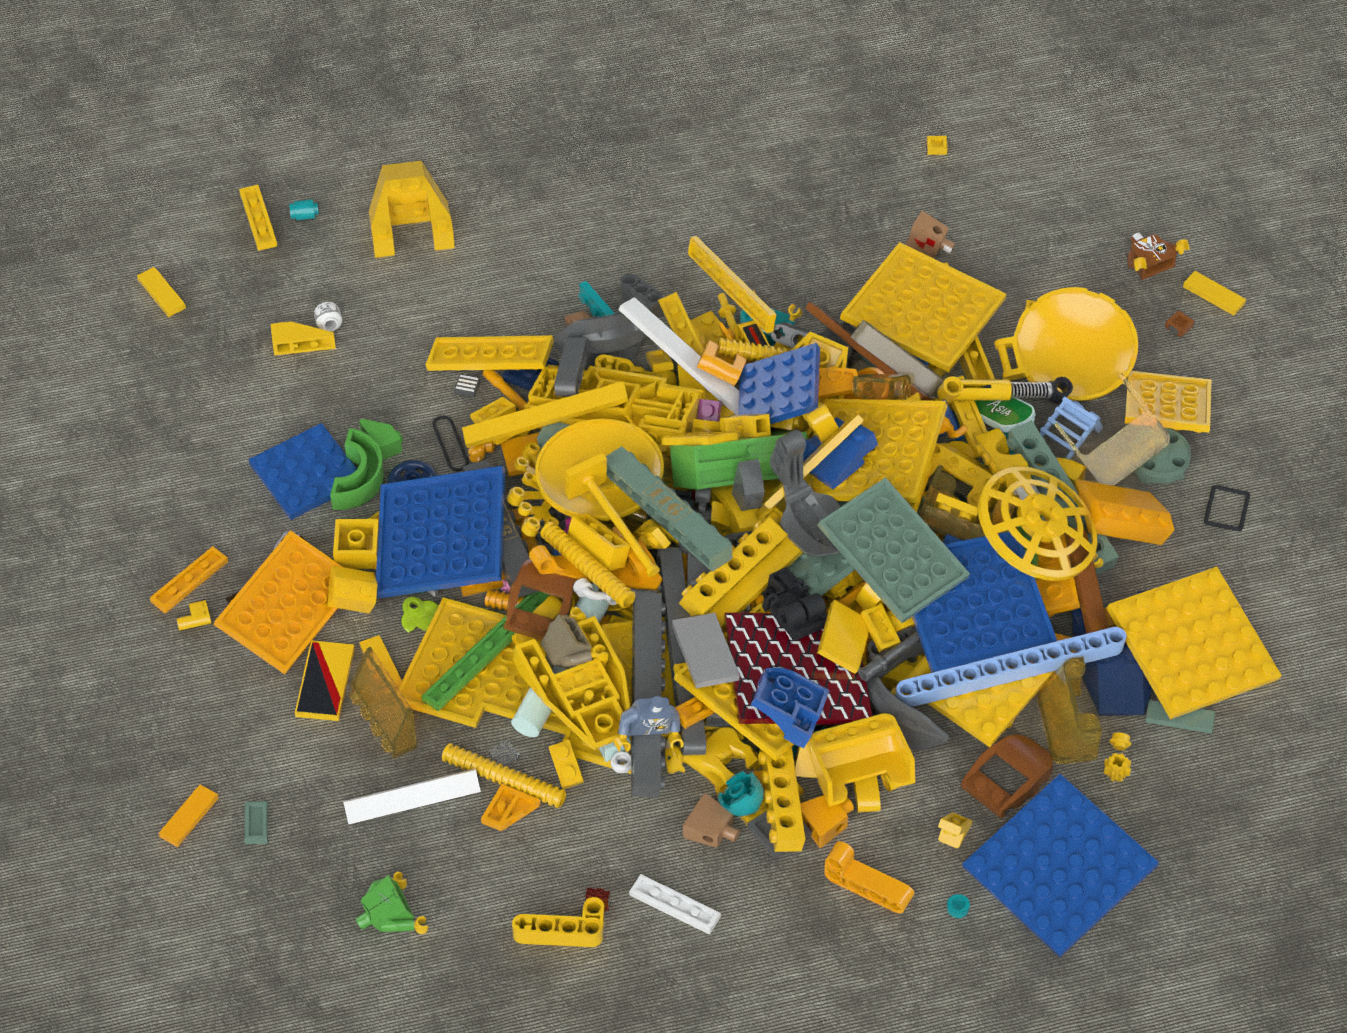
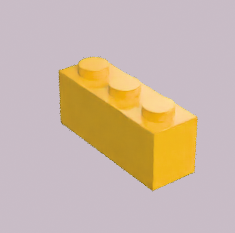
[568,513,631,571]

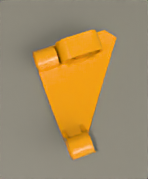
[529,526,662,590]

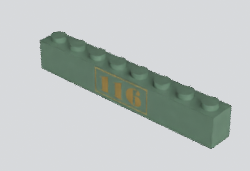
[606,446,733,572]

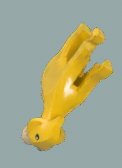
[664,727,762,797]

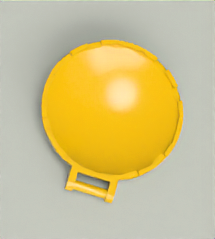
[994,287,1138,401]

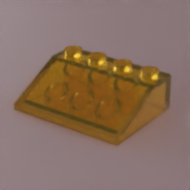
[350,647,417,759]

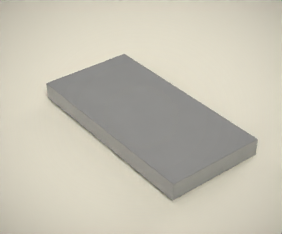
[672,613,740,688]

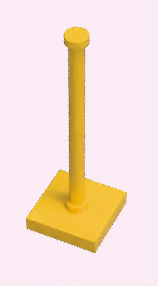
[565,452,660,577]

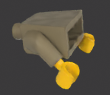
[541,607,608,669]

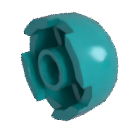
[718,771,764,817]

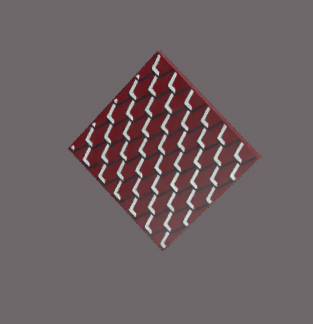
[724,613,872,724]

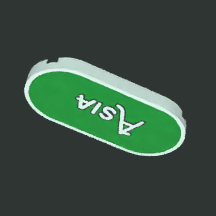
[974,397,1036,432]

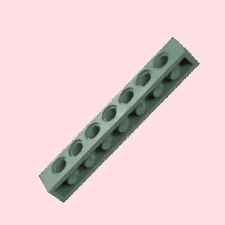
[1007,420,1119,575]

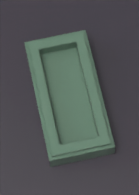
[244,801,268,845]

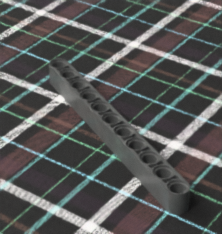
[657,547,706,755]

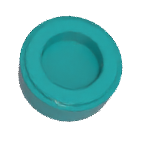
[947,894,970,918]

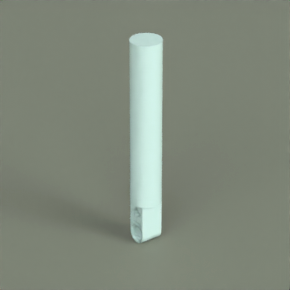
[511,583,609,737]

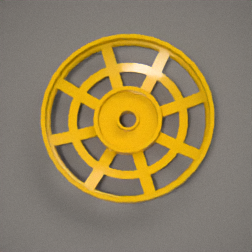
[978,467,1097,581]

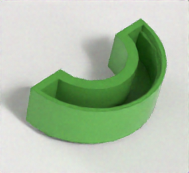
[330,428,384,510]

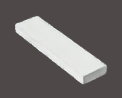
[629,874,721,935]

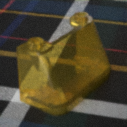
[1037,657,1102,764]

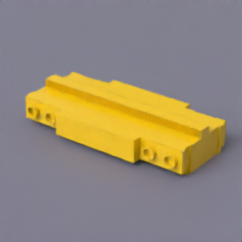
[524,364,705,446]

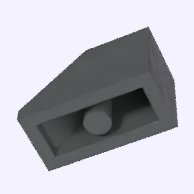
[731,459,765,511]

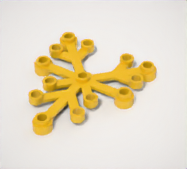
[506,443,615,537]

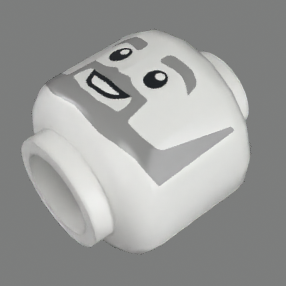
[314,302,342,332]

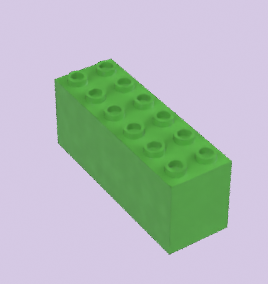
[670,430,807,489]

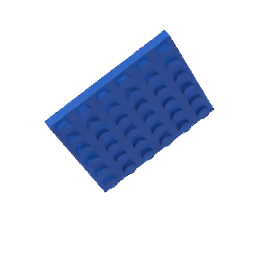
[376,466,505,599]
[912,531,1057,673]
[962,774,1159,957]

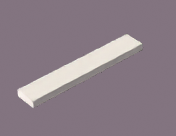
[343,769,481,824]

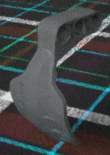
[553,274,664,366]
[770,429,840,556]
[866,627,949,750]

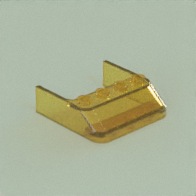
[1054,374,1170,486]

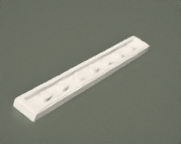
[619,297,739,415]

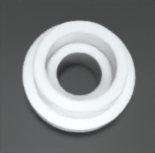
[611,751,631,773]

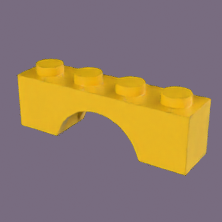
[974,428,1032,488]

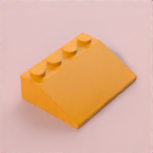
[1075,479,1175,545]

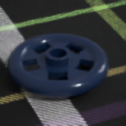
[387,460,437,484]

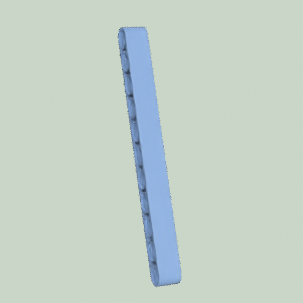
[895,627,1126,707]

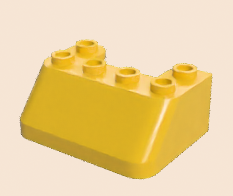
[929,443,1007,529]
[809,713,915,807]

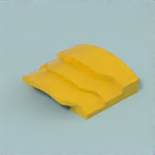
[709,479,786,533]

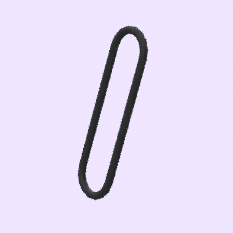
[432,415,468,471]

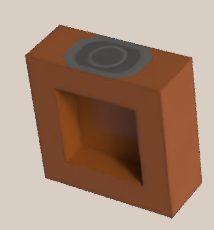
[1165,310,1195,337]

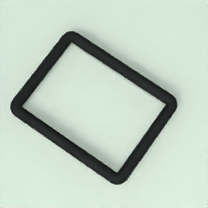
[1204,485,1250,531]

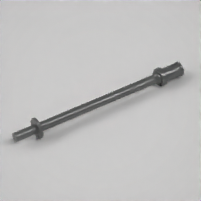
[858,631,920,682]

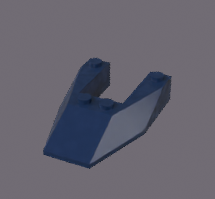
[1071,591,1153,716]

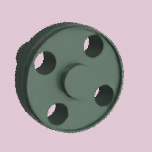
[1129,427,1191,484]

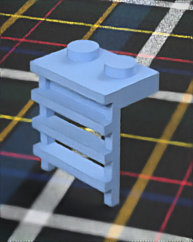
[1040,396,1103,460]

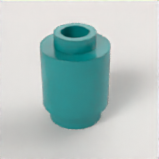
[289,199,319,221]

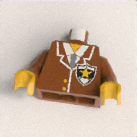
[1127,233,1190,280]

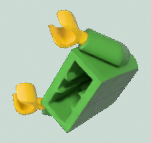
[356,872,429,934]

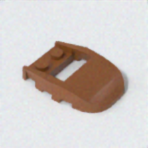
[503,559,575,641]
[961,735,1053,819]

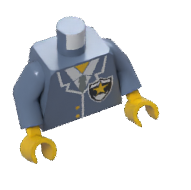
[614,696,684,752]

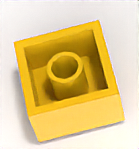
[333,519,379,569]

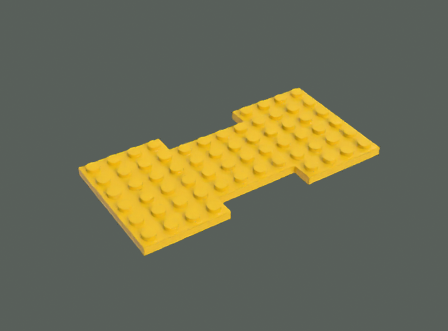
[393,597,631,774]

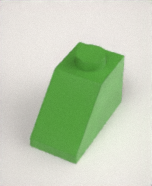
[359,419,403,460]

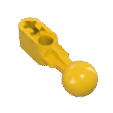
[594,354,677,385]

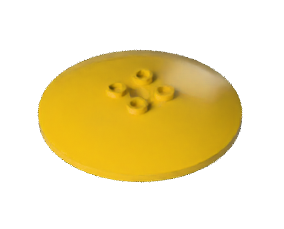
[535,419,664,521]

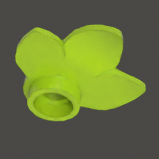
[401,597,439,633]

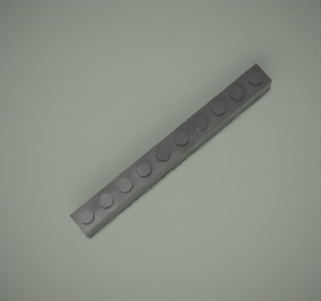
[631,591,665,798]

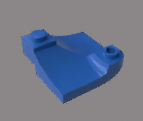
[803,417,878,490]
[751,667,829,749]

